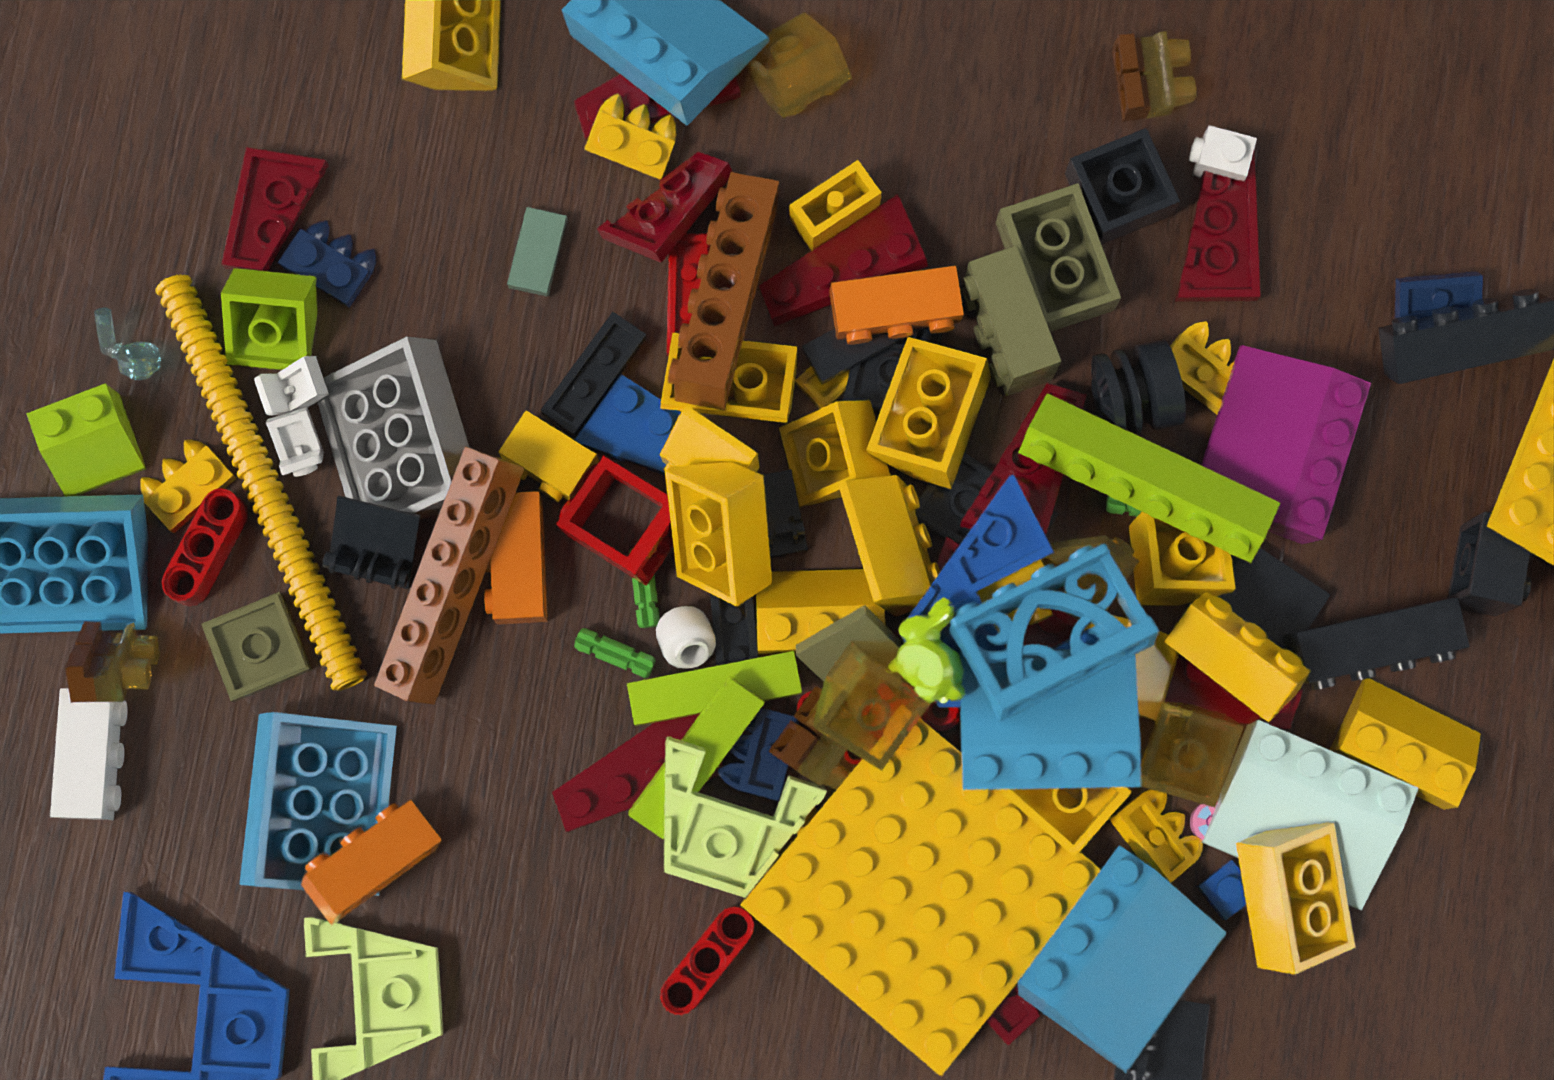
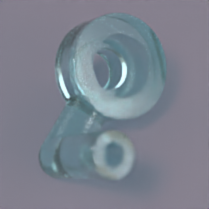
[94,308,161,380]

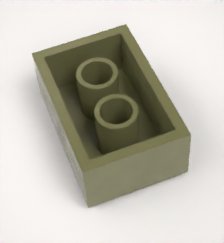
[996,183,1121,332]
[960,245,1062,397]

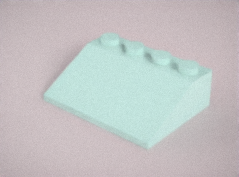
[1202,720,1418,910]

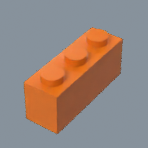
[829,266,964,344]
[484,491,548,624]
[301,800,442,926]

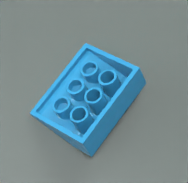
[562,0,770,126]
[0,494,148,633]
[960,649,1141,790]
[239,712,397,896]
[1018,845,1226,1073]

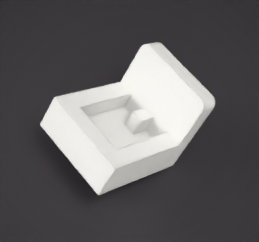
[1189,125,1257,181]
[254,356,329,415]
[266,407,324,476]

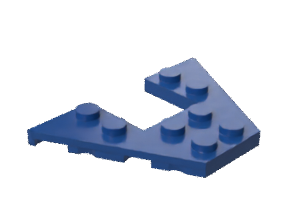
[902,474,1098,707]
[104,892,290,1080]

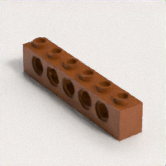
[668,172,779,411]
[374,446,525,705]

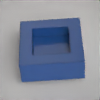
[1196,860,1246,920]

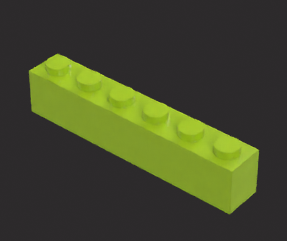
[1018,393,1280,563]

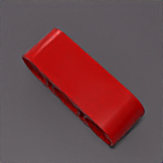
[162,488,248,606]
[660,907,754,1015]

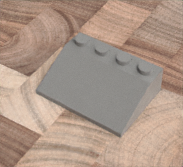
[317,336,469,520]

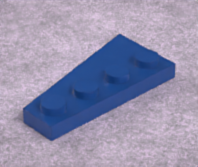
[575,374,681,475]

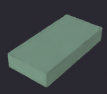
[507,207,568,297]

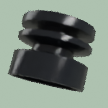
[1091,339,1186,435]

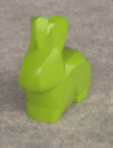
[888,597,966,704]

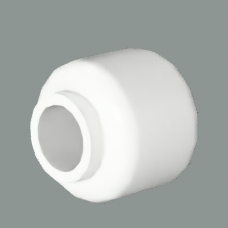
[656,606,716,669]

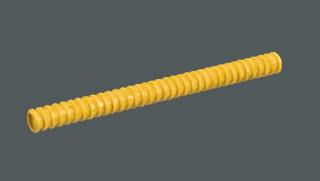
[155,274,367,691]

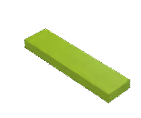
[627,651,802,727]
[628,676,765,839]

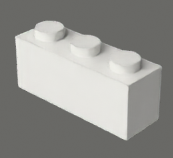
[50,688,127,820]

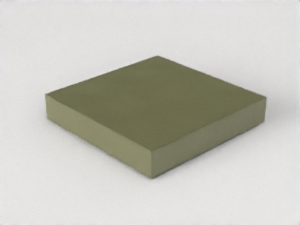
[201,592,312,702]
[796,605,903,704]

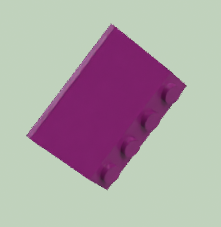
[1201,345,1371,544]

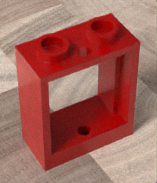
[556,456,673,586]

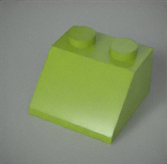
[221,268,317,370]
[26,383,146,497]

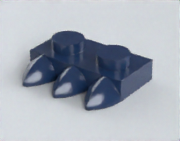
[278,220,376,308]
[1395,271,1483,319]
[718,708,799,801]

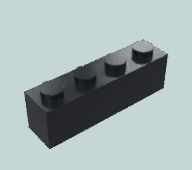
[1379,289,1554,384]
[1284,597,1470,690]

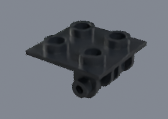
[762,469,808,558]
[322,495,420,590]
[1114,1000,1210,1080]

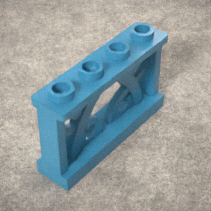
[950,544,1159,722]

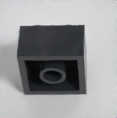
[1065,128,1180,245]
[1447,512,1535,617]

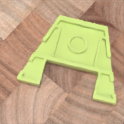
[664,736,827,898]
[304,917,443,1080]

